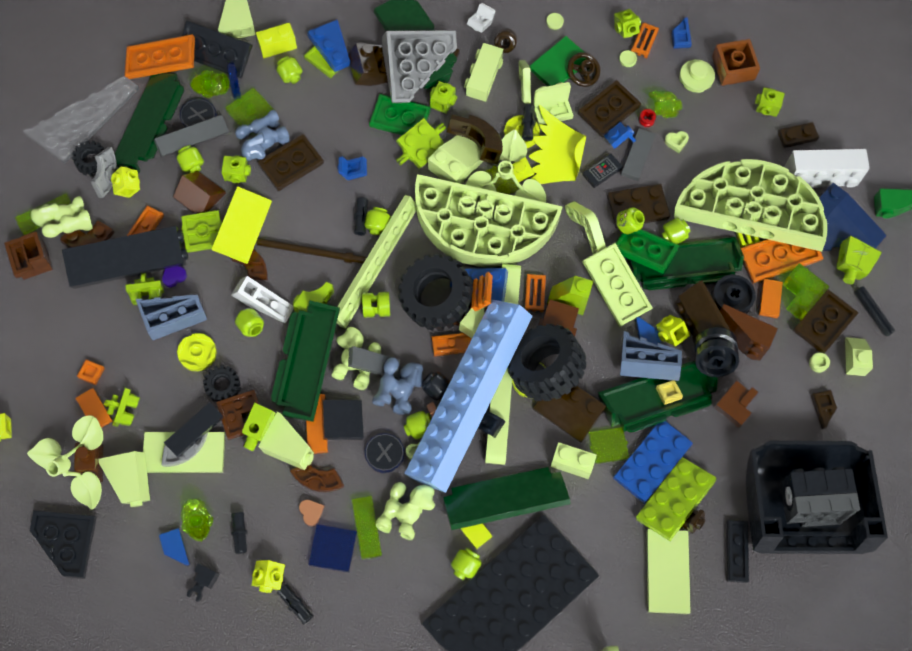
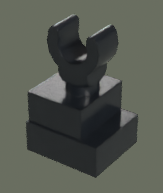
[187,563,220,602]

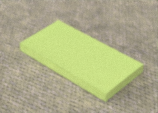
[582,243,653,327]
[143,432,226,473]
[647,529,690,614]

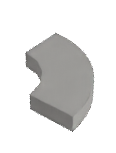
[91,147,117,198]
[161,432,208,467]

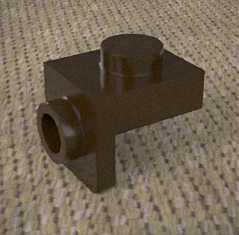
[682,509,706,534]

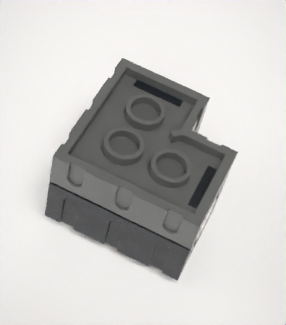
[780,467,860,527]

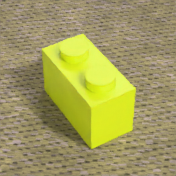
[256,22,297,59]

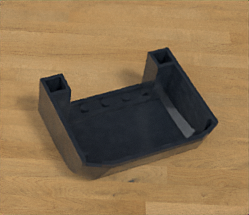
[746,440,888,554]

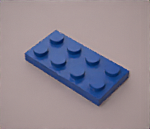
[613,421,693,504]

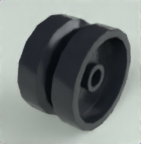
[710,274,756,314]
[694,327,740,377]

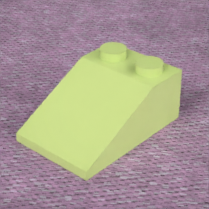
[428,135,483,184]

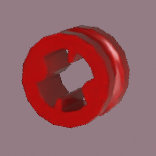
[639,109,656,127]

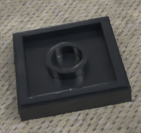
[322,400,364,440]

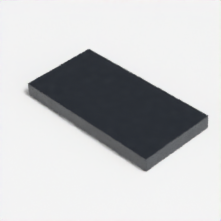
[182,21,253,79]

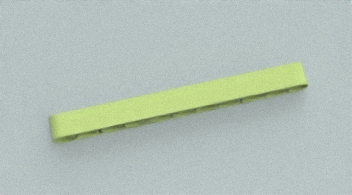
[485,264,521,465]

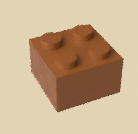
[712,39,760,86]

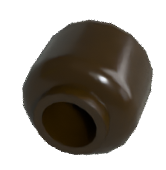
[494,28,517,53]

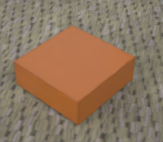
[77,359,105,385]

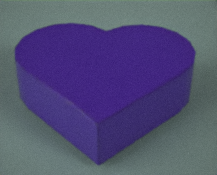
[162,266,187,288]

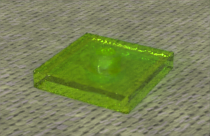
[225,88,274,126]

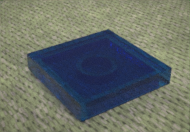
[308,524,357,573]

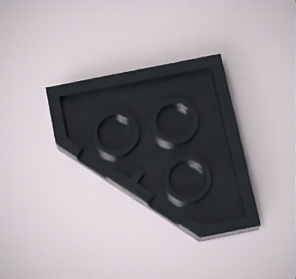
[29,510,97,579]

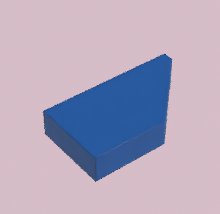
[671,17,692,49]
[635,317,661,345]
[159,528,190,566]

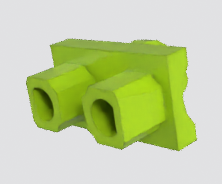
[126,273,164,305]
[104,388,140,427]

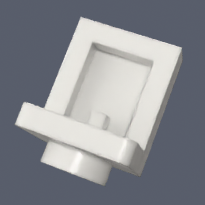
[467,3,496,33]

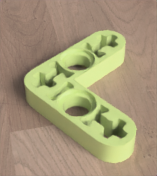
[565,201,606,255]

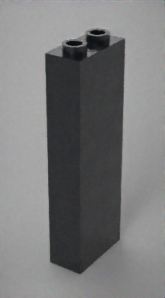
[62,226,188,289]

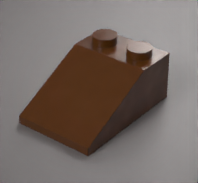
[720,304,778,361]

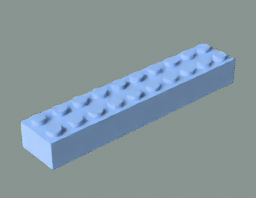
[404,300,532,493]

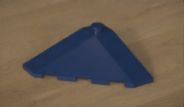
[819,183,887,251]

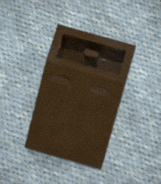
[348,43,388,86]

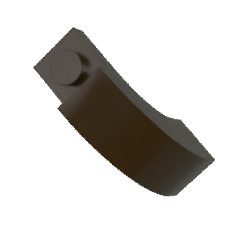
[446,114,503,164]

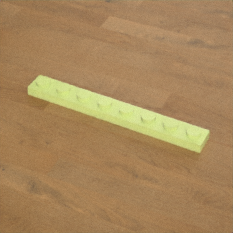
[337,195,416,328]

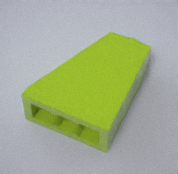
[547,276,593,315]

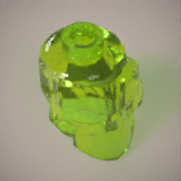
[190,70,229,99]
[648,91,682,119]
[181,498,213,541]

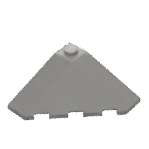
[382,31,457,103]

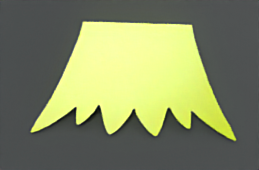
[529,105,586,184]

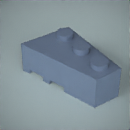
[136,295,207,341]
[620,331,682,381]

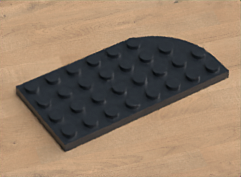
[422,515,599,651]

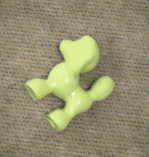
[31,196,93,238]
[332,327,381,390]
[375,482,435,540]

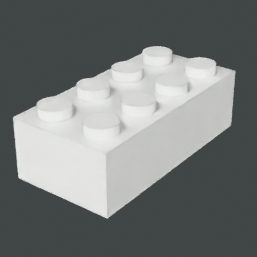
[784,149,870,188]

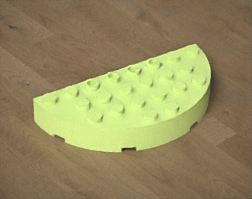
[674,159,827,251]
[415,174,562,268]

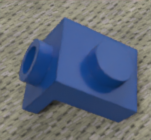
[604,122,636,149]
[337,156,367,180]

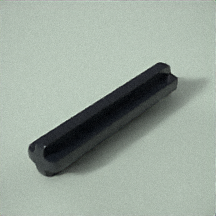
[855,286,895,337]

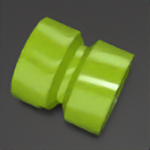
[362,292,390,318]

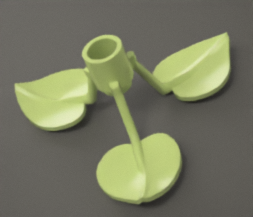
[466,130,546,203]
[27,415,103,510]

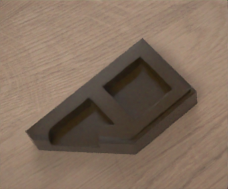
[811,390,837,429]

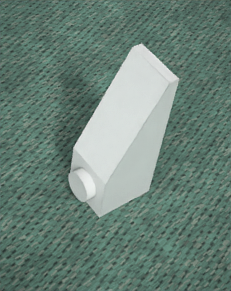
[231,276,294,323]

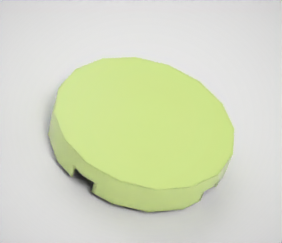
[679,59,715,93]

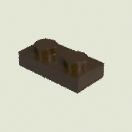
[778,122,819,148]

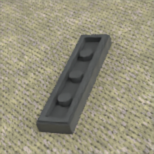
[154,115,229,157]

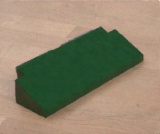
[373,0,457,89]
[115,73,184,173]
[628,237,744,290]
[271,300,340,422]
[598,360,718,433]
[443,467,571,530]

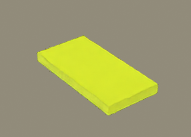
[212,186,272,264]

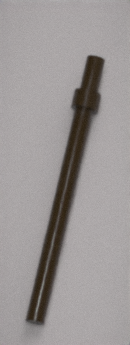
[257,238,367,264]

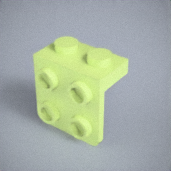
[533,82,573,126]

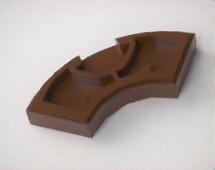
[231,249,268,280]
[290,464,344,492]

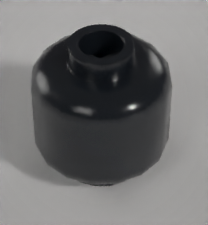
[422,371,451,400]

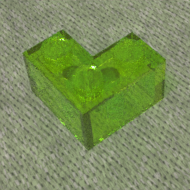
[783,263,830,320]

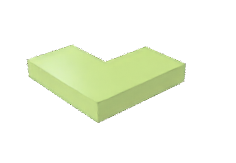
[518,60,531,104]

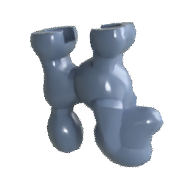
[235,110,290,161]
[372,357,423,415]

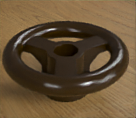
[567,52,600,87]

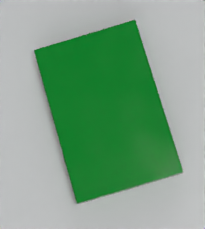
[529,36,589,87]
[369,94,431,135]
[616,229,679,274]

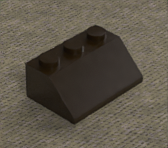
[675,281,730,342]
[533,386,606,443]

